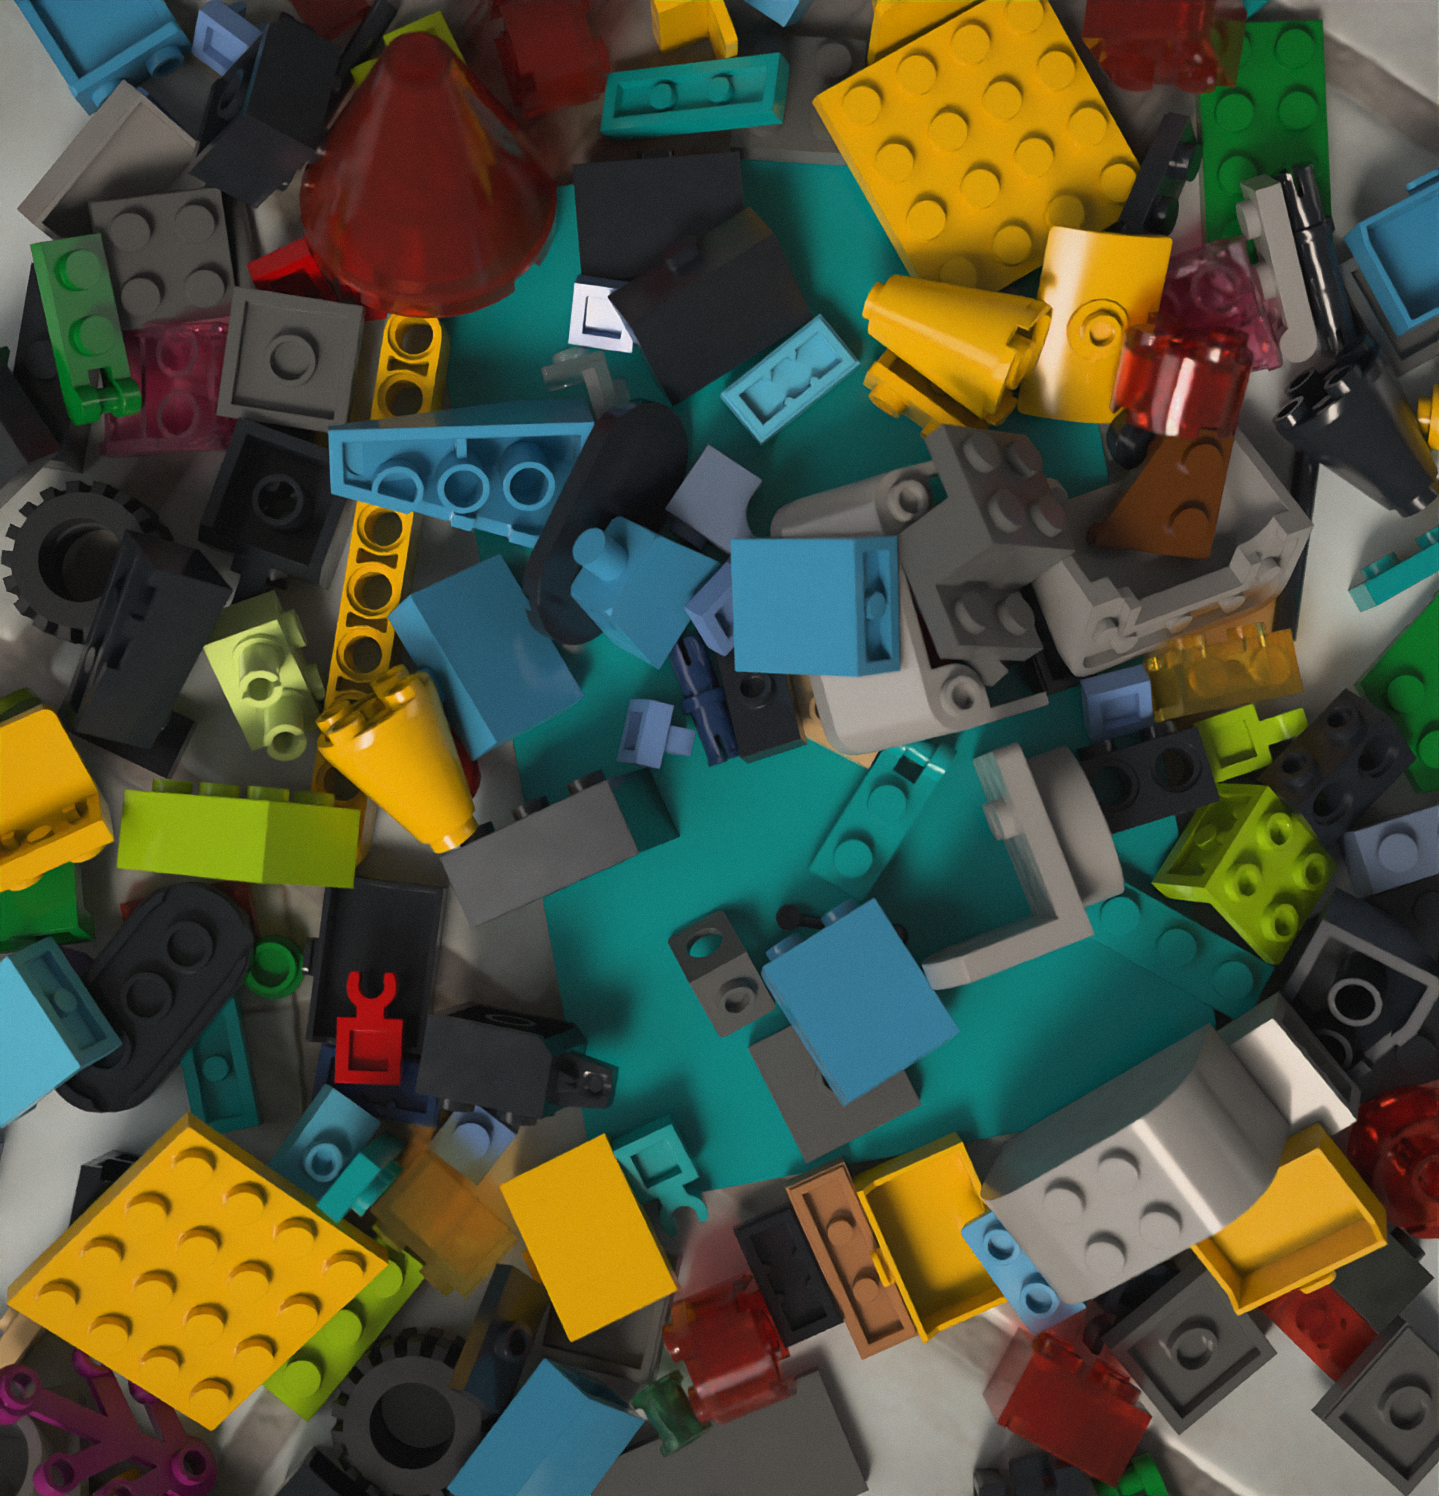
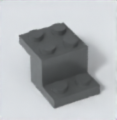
[897,424,1076,661]

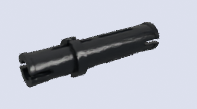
[1271,161,1358,358]

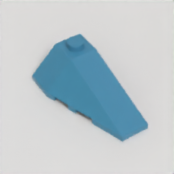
[328,398,594,548]

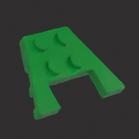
[1353,590,1439,794]

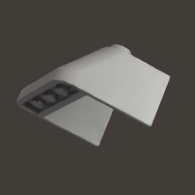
[770,461,1049,756]

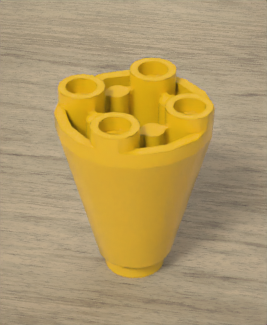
[316,664,479,853]

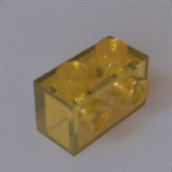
[1143,622,1304,723]
[370,1149,520,1299]

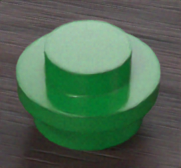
[245,935,305,999]

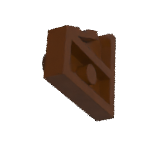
[1086,422,1235,561]

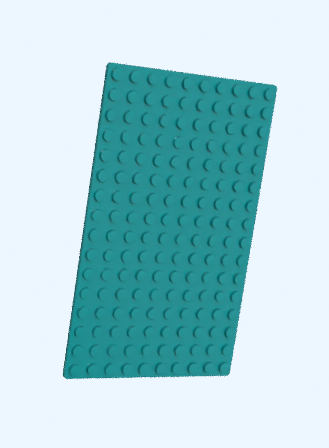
[418,159,1218,1203]

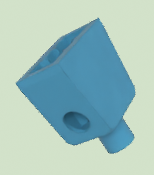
[571,516,723,669]

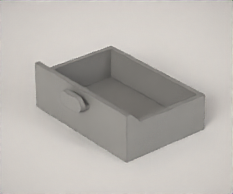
[17,79,211,240]

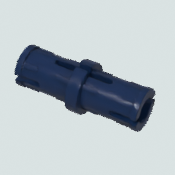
[668,633,740,767]

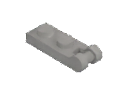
[1236,174,1317,363]

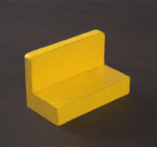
[650,0,738,60]

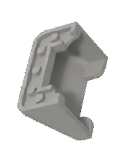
[1031,414,1314,677]

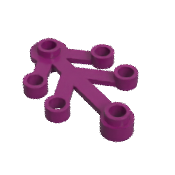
[0,1347,217,1496]

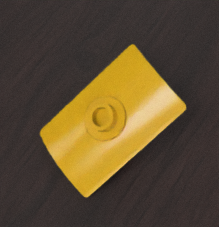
[1017,225,1173,424]

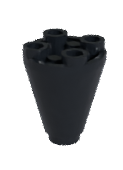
[1272,334,1439,518]

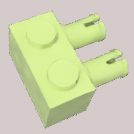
[203,590,328,761]

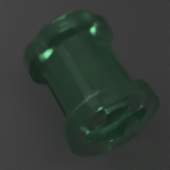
[630,1370,714,1458]

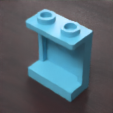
[0,936,123,1129]

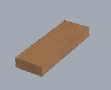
[783,1156,919,1360]

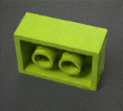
[117,779,361,888]

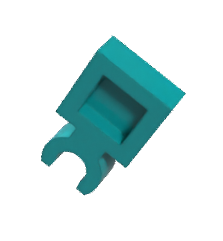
[611,1113,708,1237]

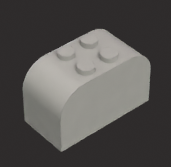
[980,1023,1290,1304]

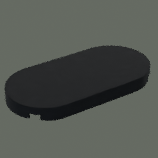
[523,398,688,645]
[55,882,256,1113]

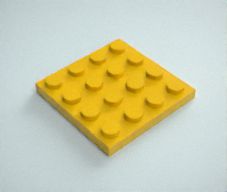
[812,0,1141,292]
[6,1112,389,1431]

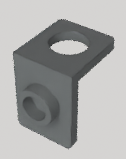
[668,910,775,1037]

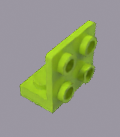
[1151,783,1337,965]

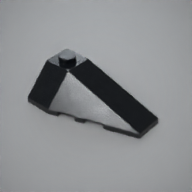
[1279,887,1439,1082]

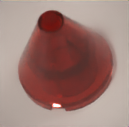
[299,31,557,318]

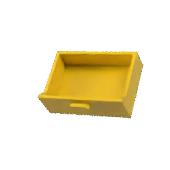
[1190,1122,1387,1316]
[851,1131,1008,1344]
[499,1133,682,1343]

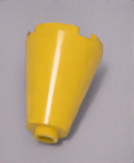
[862,274,1052,427]

